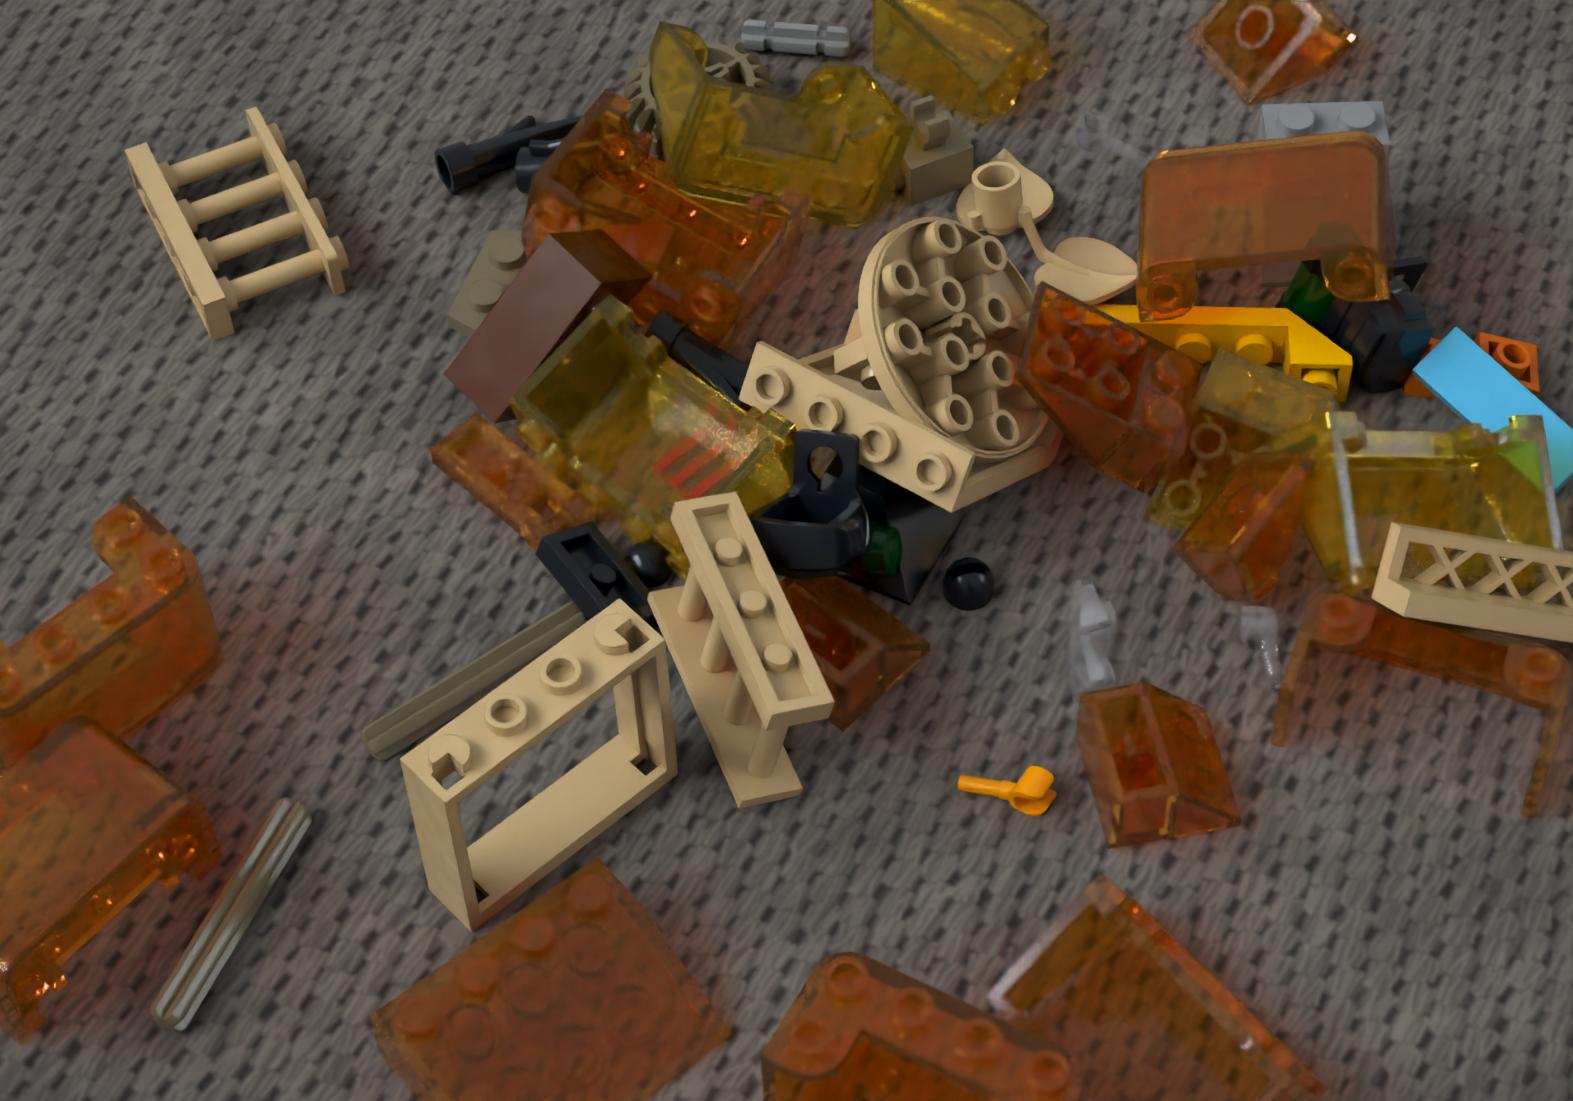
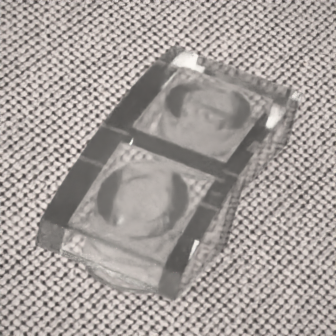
[1067,574,1117,724]

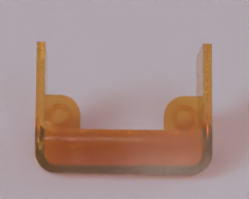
[1270,588,1572,818]

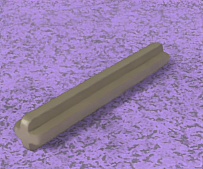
[361,602,588,761]
[150,797,312,1032]

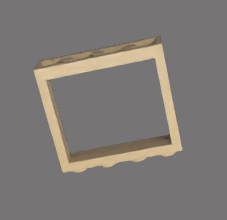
[400,598,678,933]

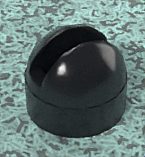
[943,557,994,611]

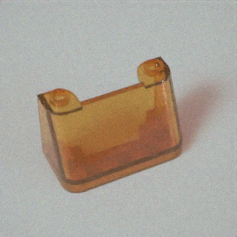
[1136,130,1396,323]
[984,873,1329,1101]

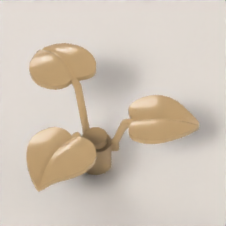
[956,149,1141,307]

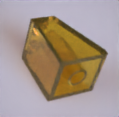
[873,0,1051,127]

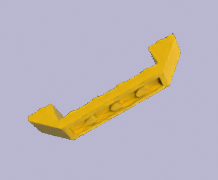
[1039,303,1353,406]

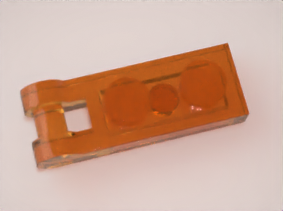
[430,413,596,551]

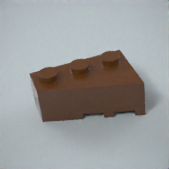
[443,229,653,424]

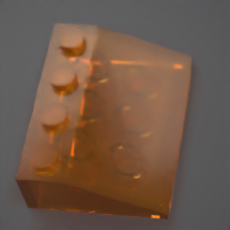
[369,857,731,1101]

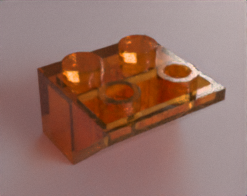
[779,575,930,731]
[1076,682,1241,849]

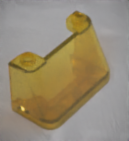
[648,21,915,227]
[1269,412,1564,592]

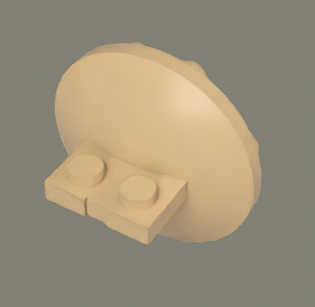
[834,217,1059,464]

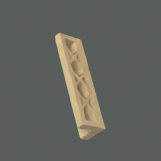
[1371,522,1573,643]

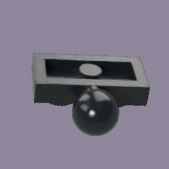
[535,521,674,628]

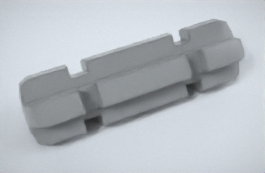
[741,20,851,57]

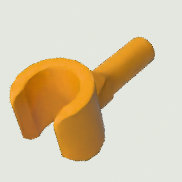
[958,766,1057,816]

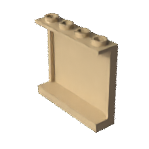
[738,309,1073,513]

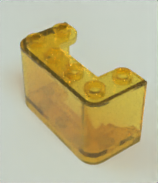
[508,294,812,581]

